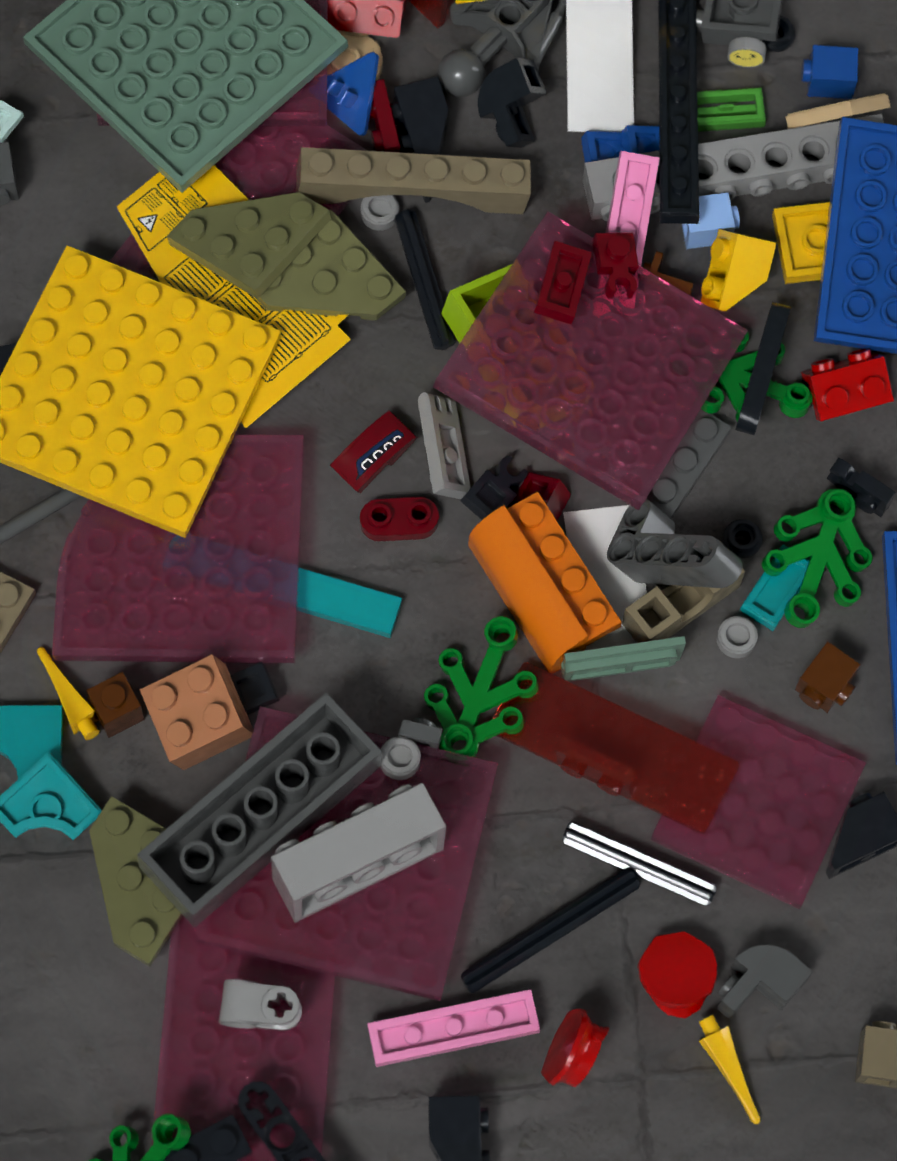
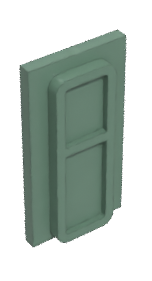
[561,636,686,681]

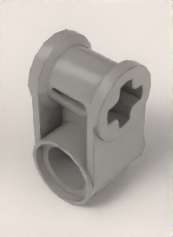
[219,979,302,1031]

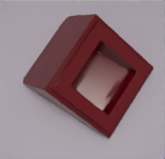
[511,472,571,521]

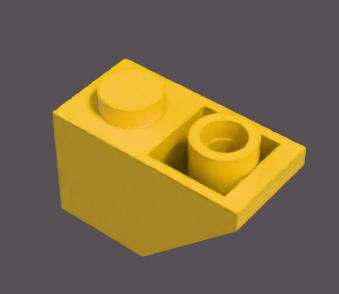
[700,229,777,312]

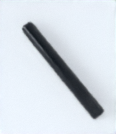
[461,868,640,993]

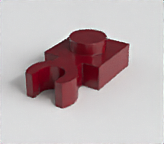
[592,233,639,299]

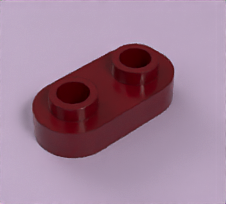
[360,497,439,541]

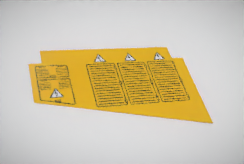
[117,165,350,428]

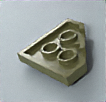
[167,192,331,299]
[257,209,406,321]
[89,796,183,967]

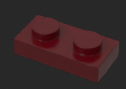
[369,79,400,153]
[534,241,592,325]

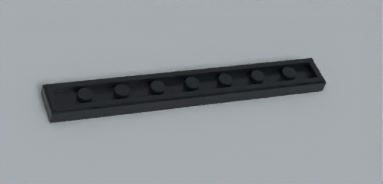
[658,0,699,224]

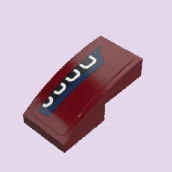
[330,410,418,493]

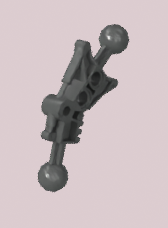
[437,0,566,97]

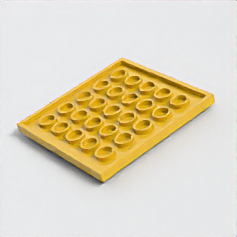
[0,245,281,538]

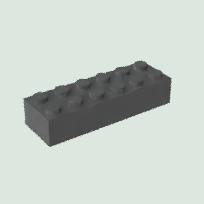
[137,693,382,928]

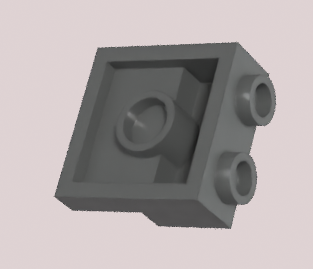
[696,0,783,45]

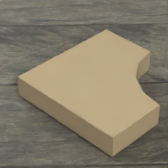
[786,93,890,129]

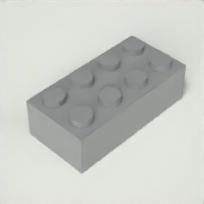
[271,783,446,923]

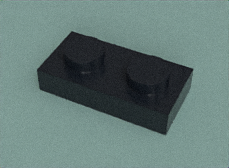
[163,1114,253,1161]

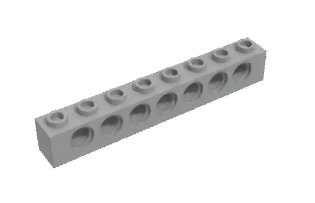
[583,114,884,221]

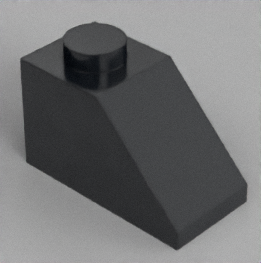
[826,792,897,879]

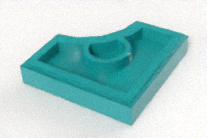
[0,705,64,779]
[0,752,103,840]

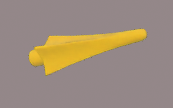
[37,647,99,740]
[699,1015,760,1124]

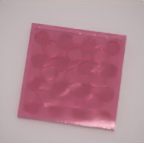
[651,695,866,909]

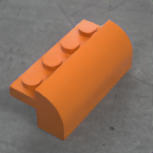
[468,492,622,675]

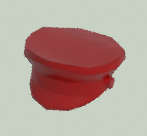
[637,931,718,1018]
[541,1008,609,1087]

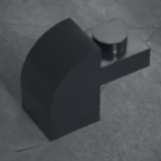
[478,58,547,148]

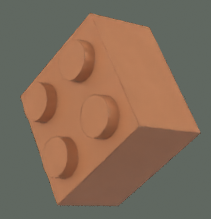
[140,654,256,770]

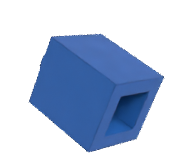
[801,45,858,99]

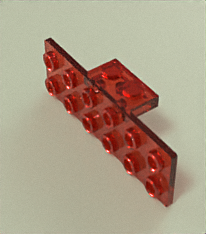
[491,662,740,834]

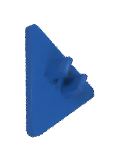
[309,52,379,136]

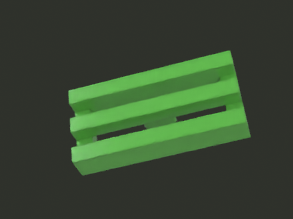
[697,88,766,131]

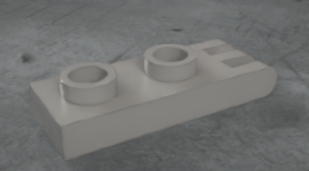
[418,392,471,499]

